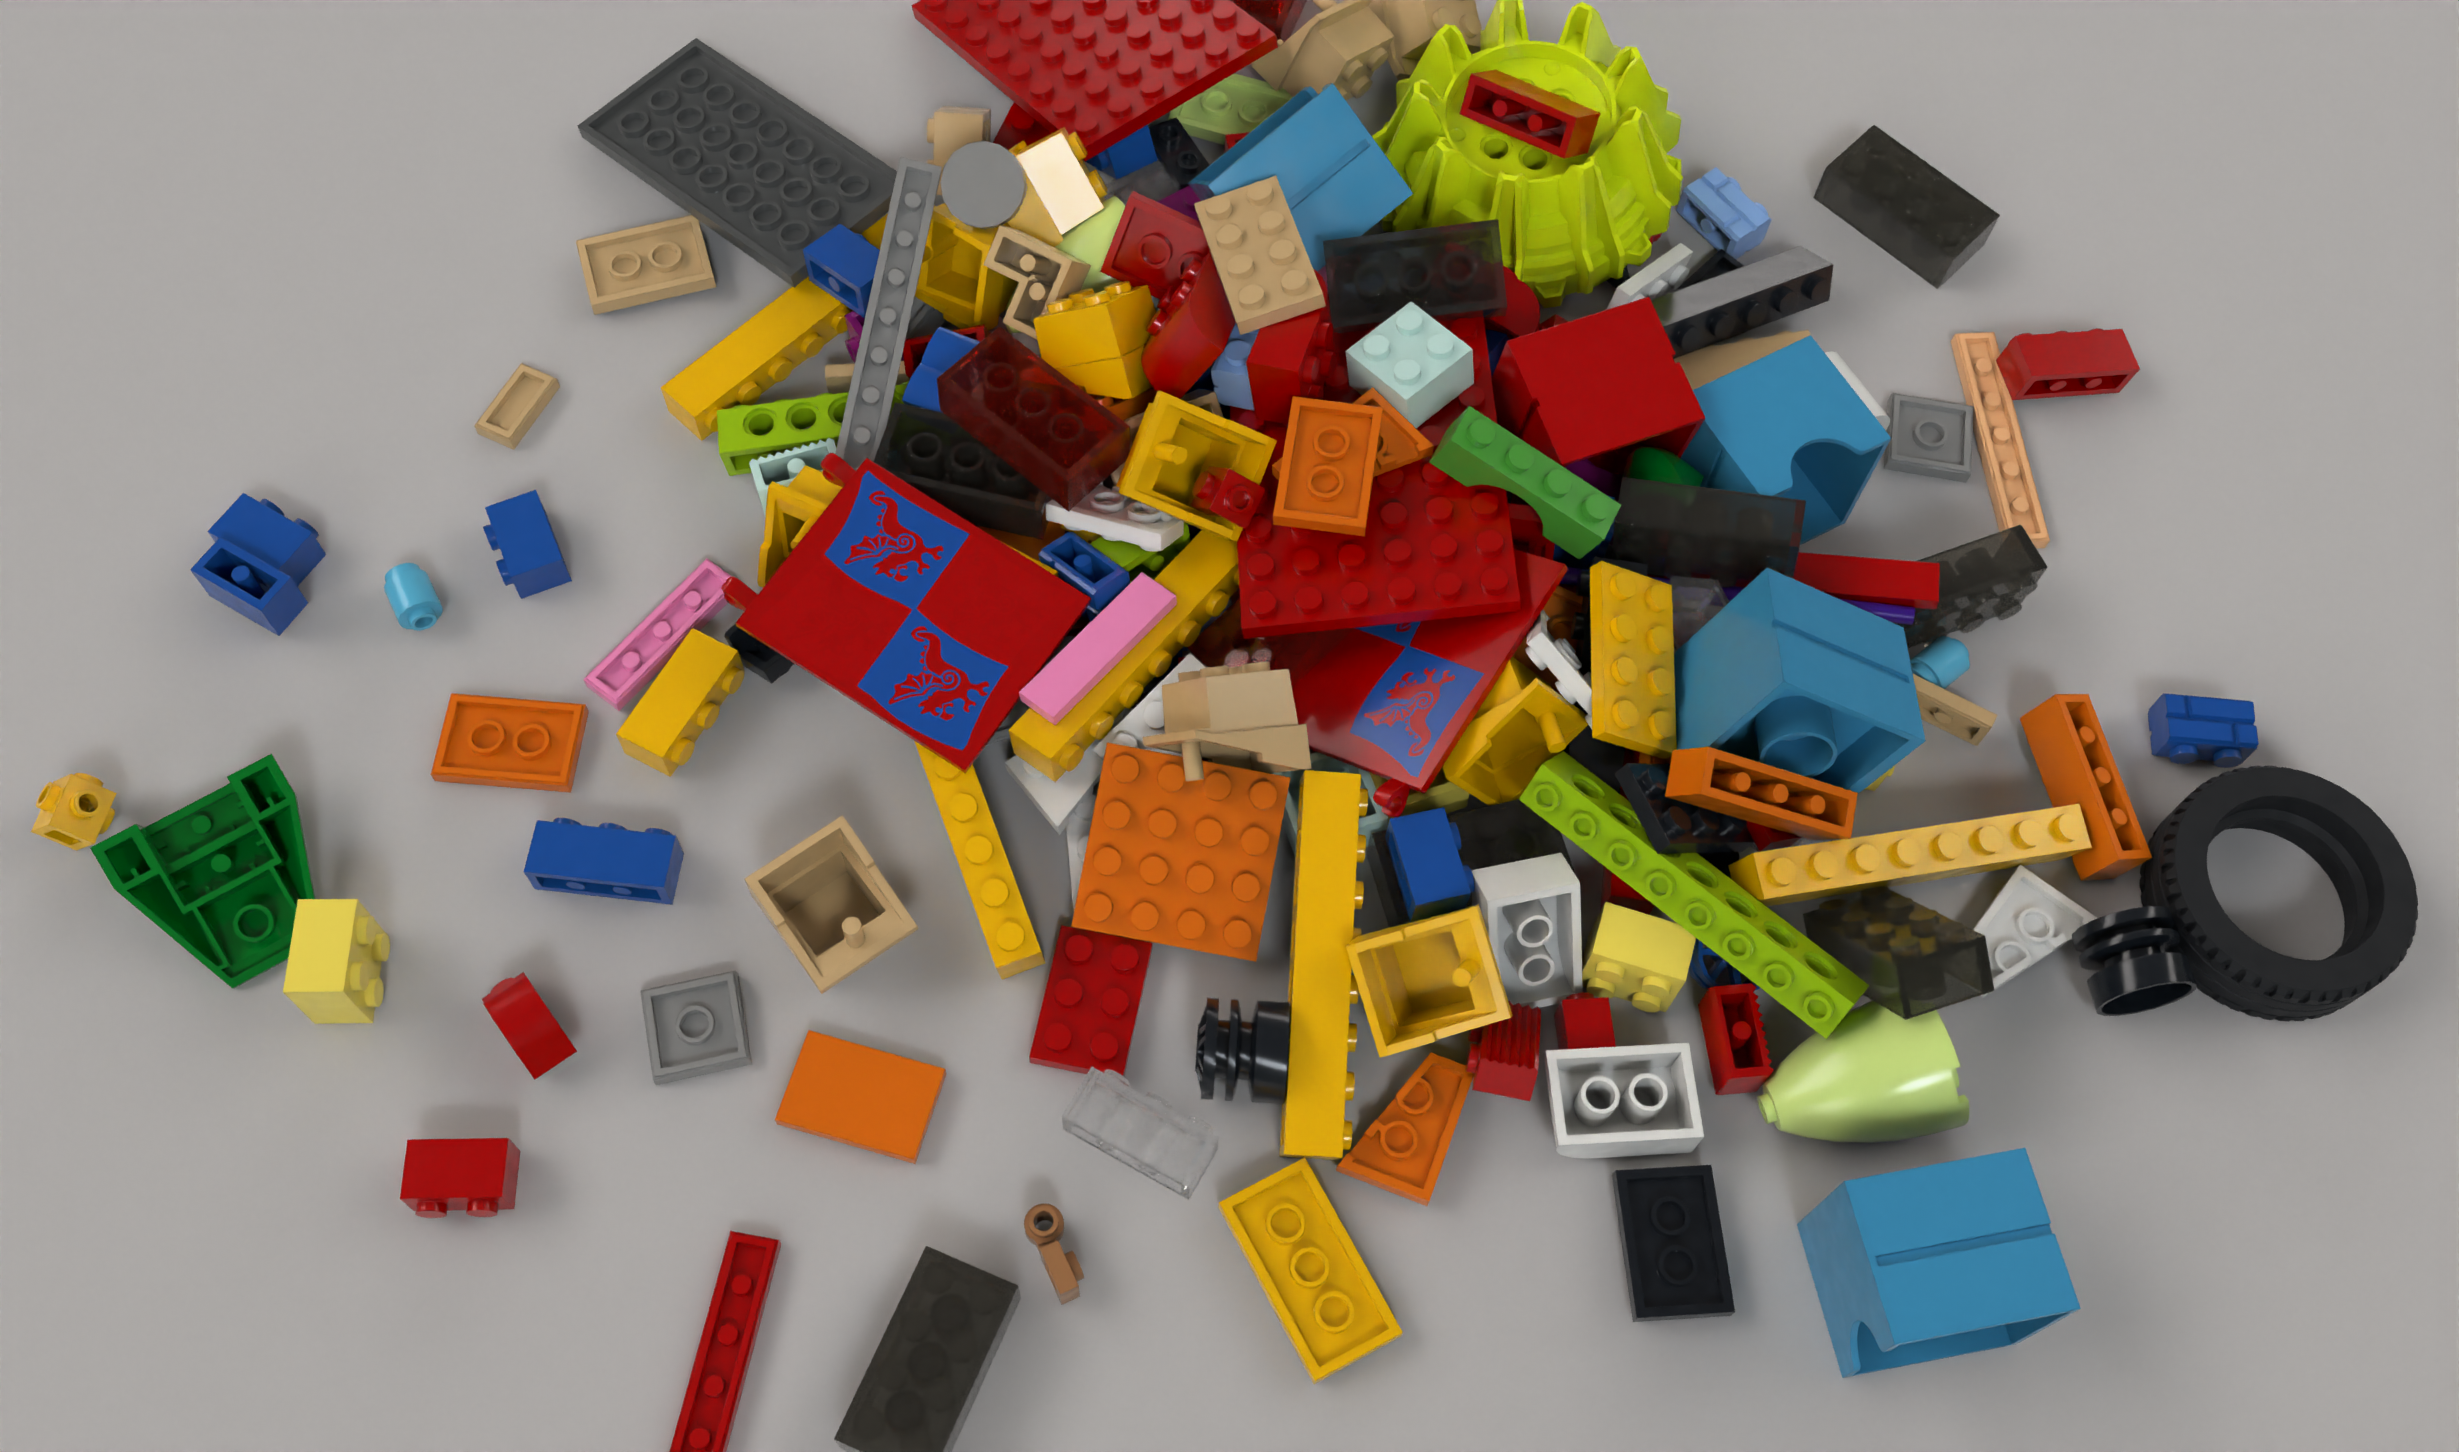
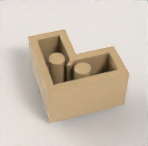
[927,106,991,195]
[983,225,1091,340]

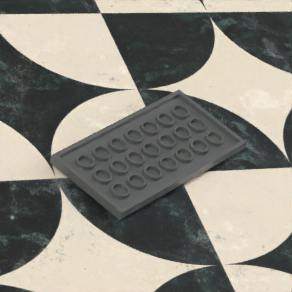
[578,38,897,288]

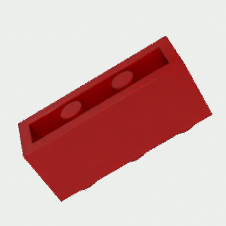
[1460,70,1600,159]
[1996,328,2140,400]

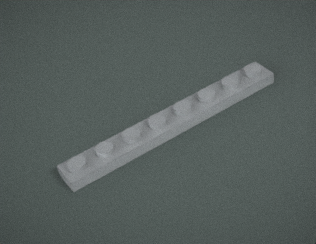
[835,157,942,471]

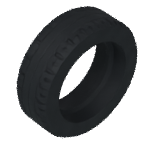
[2139,766,2418,1022]

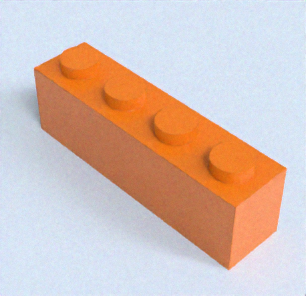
[2020,694,2152,881]
[1665,747,1858,840]

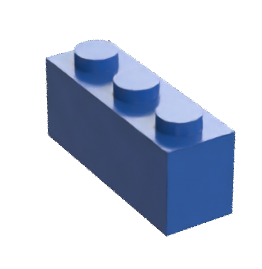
[524,818,684,905]

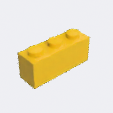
[616,628,745,777]

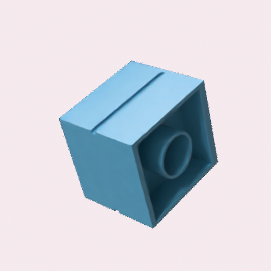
[1188,83,1413,271]
[1681,335,1891,551]
[1674,568,1926,794]
[1797,1148,2081,1378]

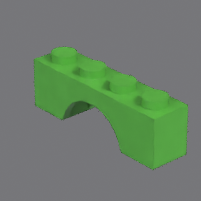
[1429,406,1621,560]

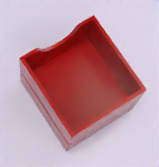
[1492,297,1705,506]

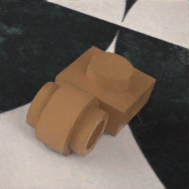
[1024,1204,1084,1305]

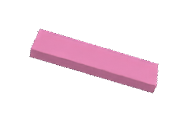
[583,559,732,711]
[1019,572,1177,725]

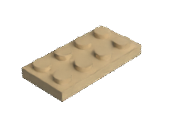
[1194,176,1326,335]

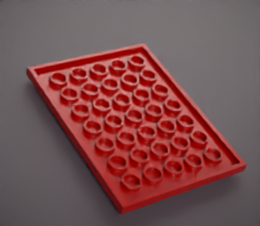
[911,0,1278,161]
[1230,315,1521,639]

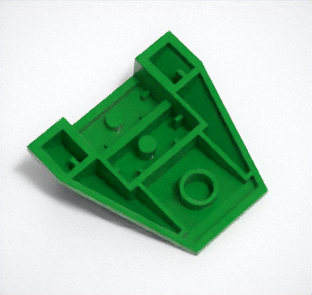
[90,754,316,989]

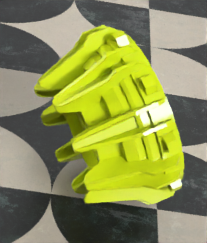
[1372,0,1683,308]

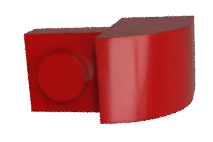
[482,972,577,1079]

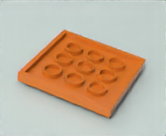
[1071,742,1291,962]

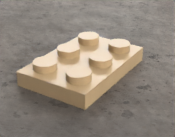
[576,215,716,315]

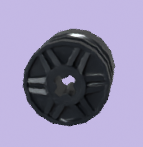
[2072,906,2197,1016]
[1195,997,1290,1104]

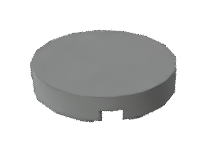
[940,141,1027,229]

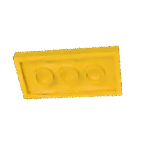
[1590,561,1677,759]
[1218,1157,1403,1384]

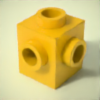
[31,773,117,851]

